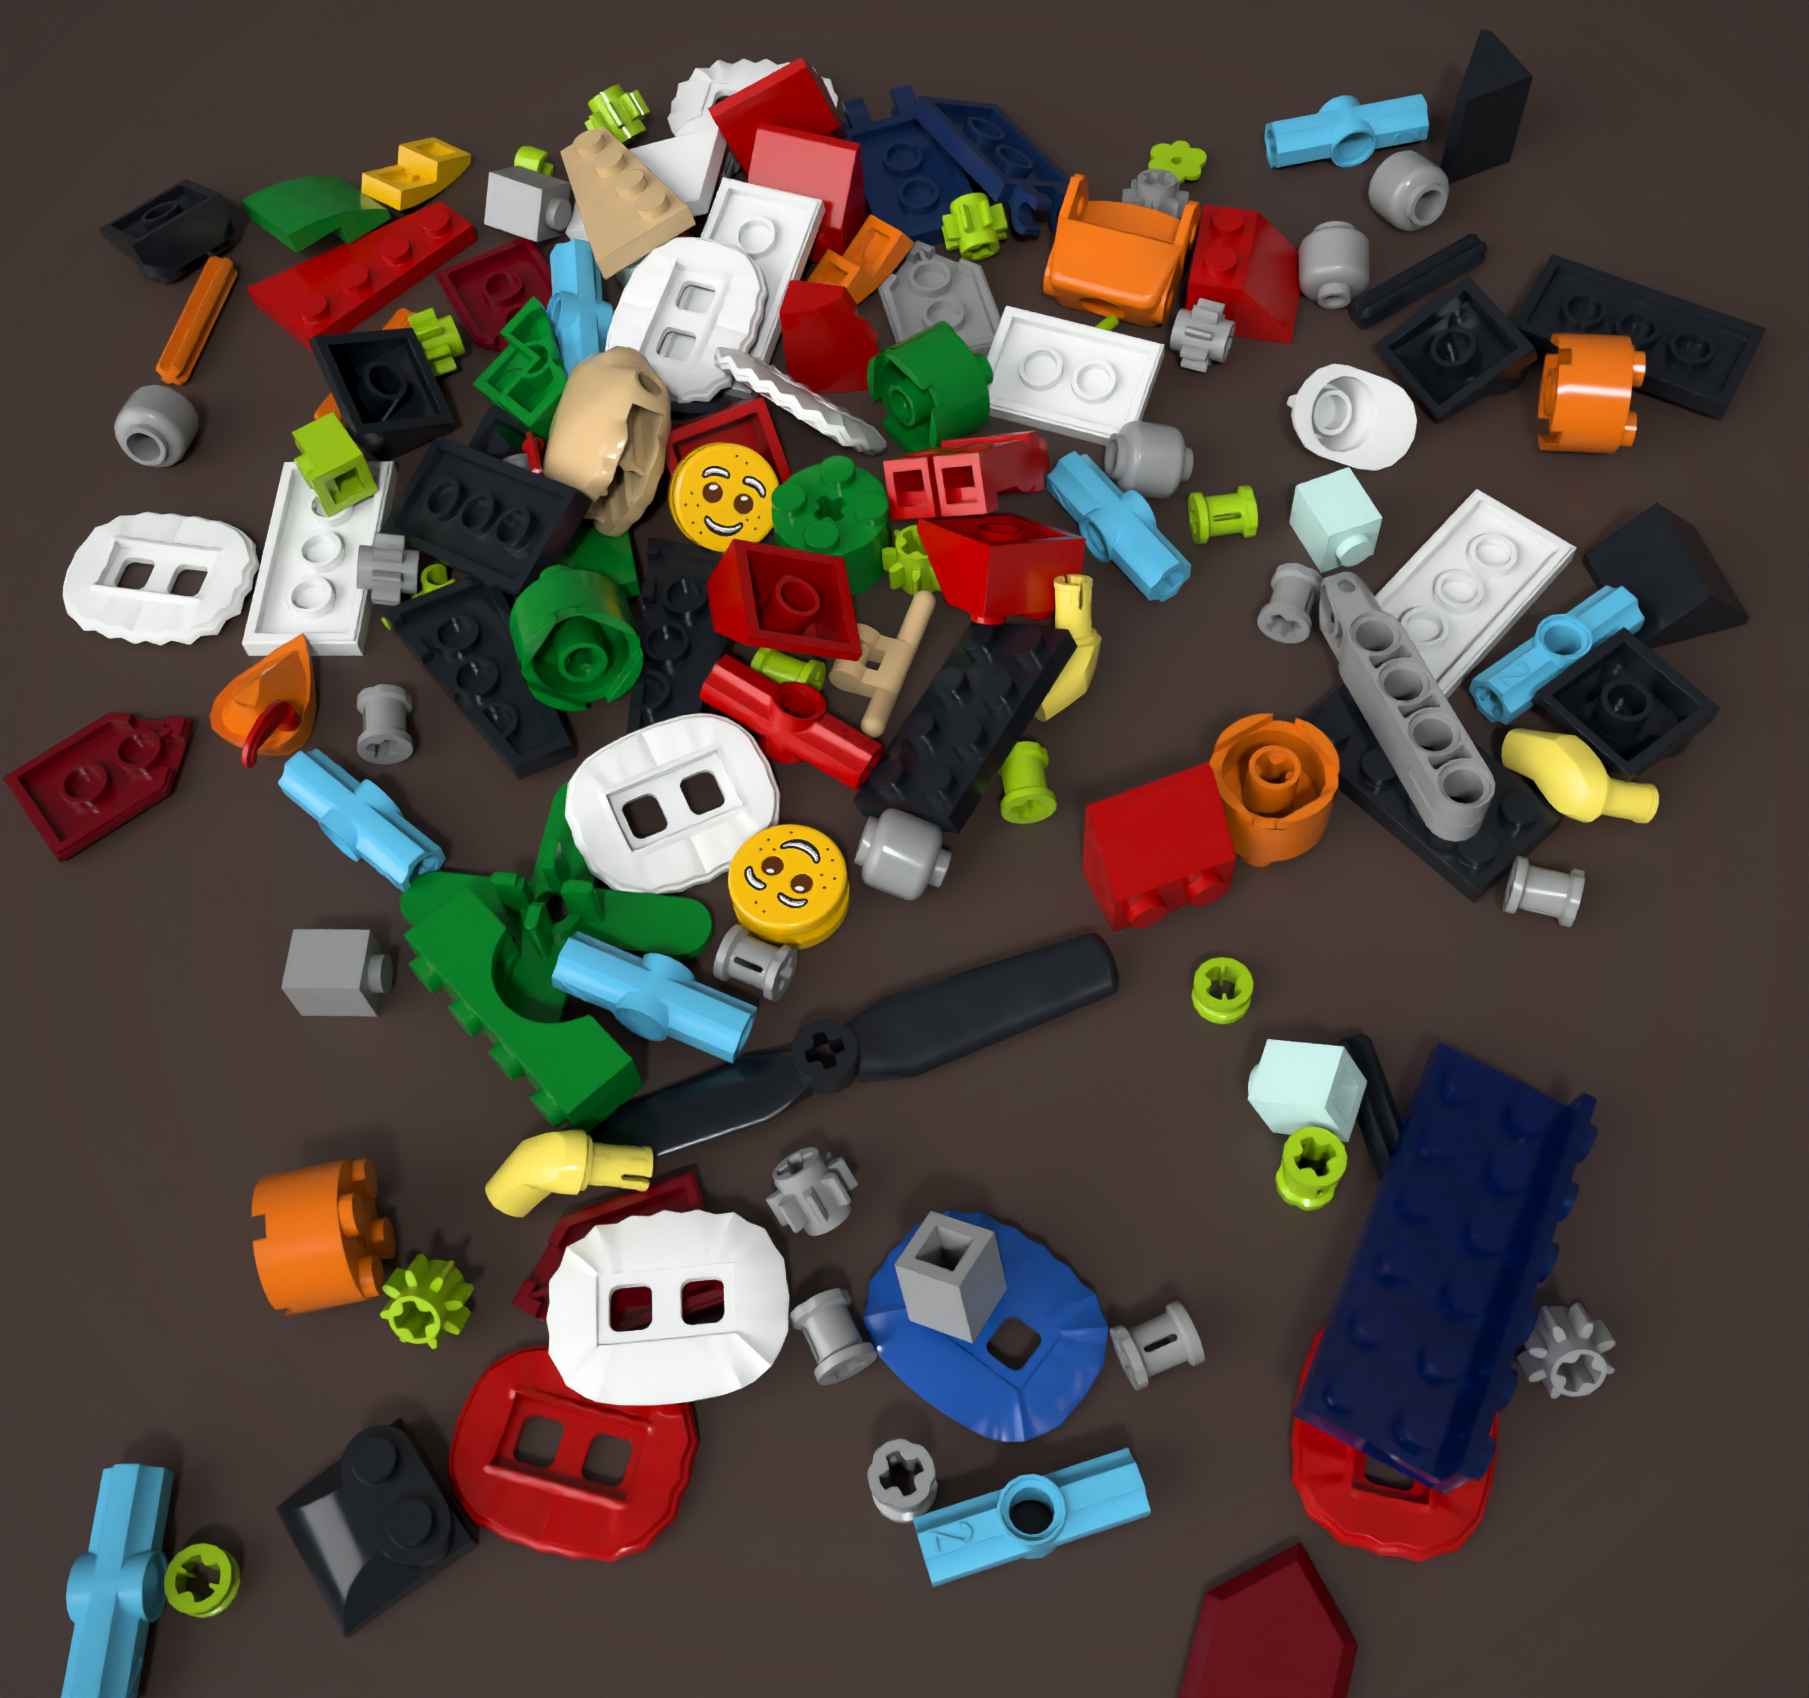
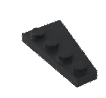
[626,537,735,735]
[381,576,576,780]

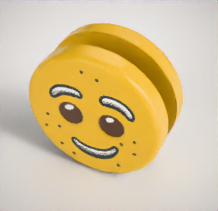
[668,442,779,552]
[728,824,850,950]

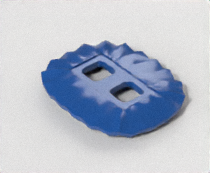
[863,1210,1109,1442]

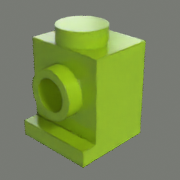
[292,412,378,517]

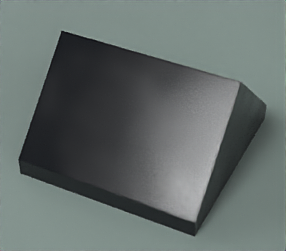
[1440,29,1533,184]
[309,328,456,461]
[1582,502,1749,649]

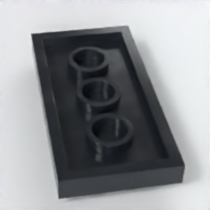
[1513,254,1766,420]
[380,435,593,598]
[853,621,1078,834]
[1301,683,1564,903]

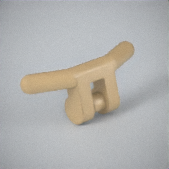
[829,590,936,738]

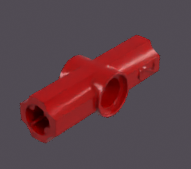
[699,654,885,792]

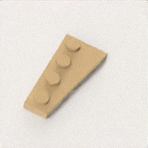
[560,126,696,280]

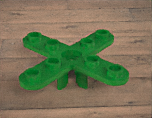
[400,781,713,1023]

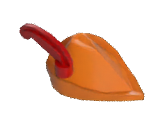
[209,633,317,768]

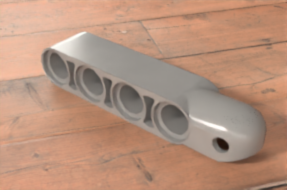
[1319,571,1495,842]

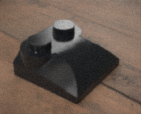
[99,179,236,283]
[1375,275,1538,423]
[1533,627,1720,783]
[276,1417,478,1638]

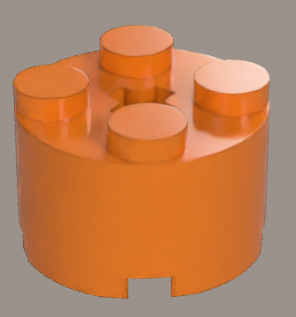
[1538,333,1646,454]
[1209,713,1340,867]
[251,1157,396,1315]

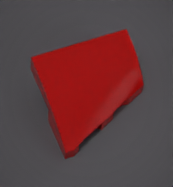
[779,280,881,393]

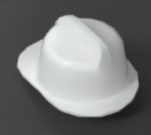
[1287,364,1417,471]

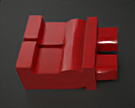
[883,430,1050,520]

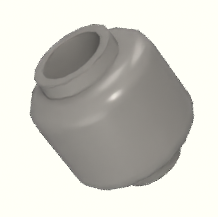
[1368,150,1450,232]
[1298,221,1370,309]
[114,384,199,468]
[1104,421,1193,500]
[853,808,952,901]

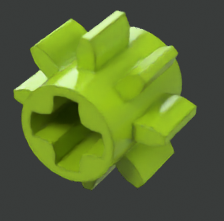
[585,84,650,146]
[942,193,1008,261]
[407,308,466,377]
[882,525,942,596]
[380,1253,475,1349]

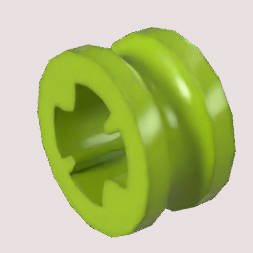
[1191,957,1254,1024]
[164,1543,241,1618]

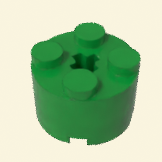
[867,321,994,454]
[771,455,892,596]
[509,564,643,712]

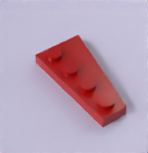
[246,201,478,353]

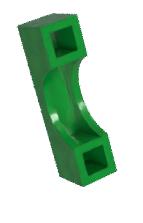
[404,886,644,1135]

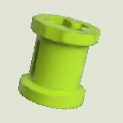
[1188,485,1258,545]
[750,647,826,693]
[998,741,1057,824]
[1275,1127,1348,1211]

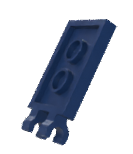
[842,84,974,246]
[912,96,1070,235]

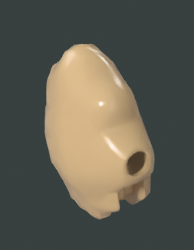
[542,346,671,537]

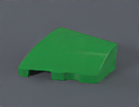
[473,296,568,447]

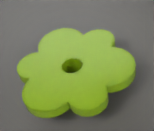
[1148,140,1207,184]

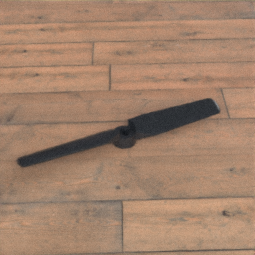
[559,933,1120,1159]

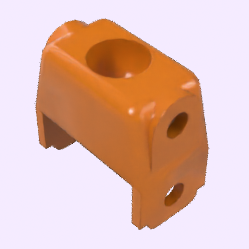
[1043,173,1202,327]

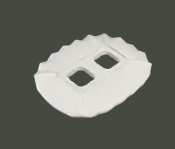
[667,58,838,137]
[605,237,768,403]
[714,346,888,456]
[63,512,260,646]
[565,713,781,895]
[546,1209,789,1406]

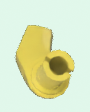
[1034,574,1102,722]
[1501,728,1659,824]
[485,1129,653,1217]

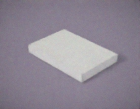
[566,126,727,242]
[987,306,1165,446]

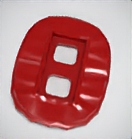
[1290,1303,1499,1563]
[448,1346,699,1563]

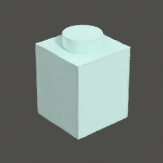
[1289,467,1383,573]
[1248,1039,1367,1142]

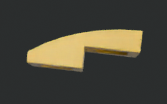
[361,137,472,211]

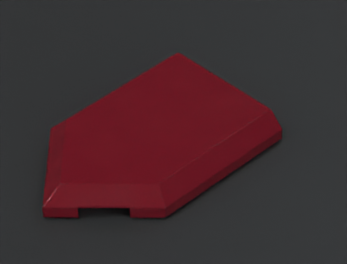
[434,237,552,352]
[3,712,194,863]
[511,1171,724,1332]
[1179,1542,1358,1698]

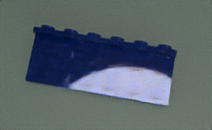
[1292,1043,1598,1496]

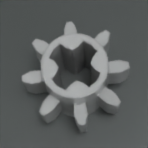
[1122,169,1189,219]
[1170,298,1236,373]
[356,532,420,606]
[766,1147,858,1236]
[1517,1302,1616,1399]

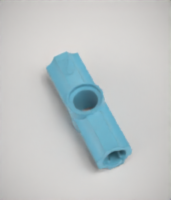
[1264,94,1429,169]
[546,239,613,377]
[1046,451,1191,603]
[1469,585,1645,725]
[278,748,446,892]
[552,931,758,1064]
[913,1448,1151,1587]
[61,1464,174,1698]

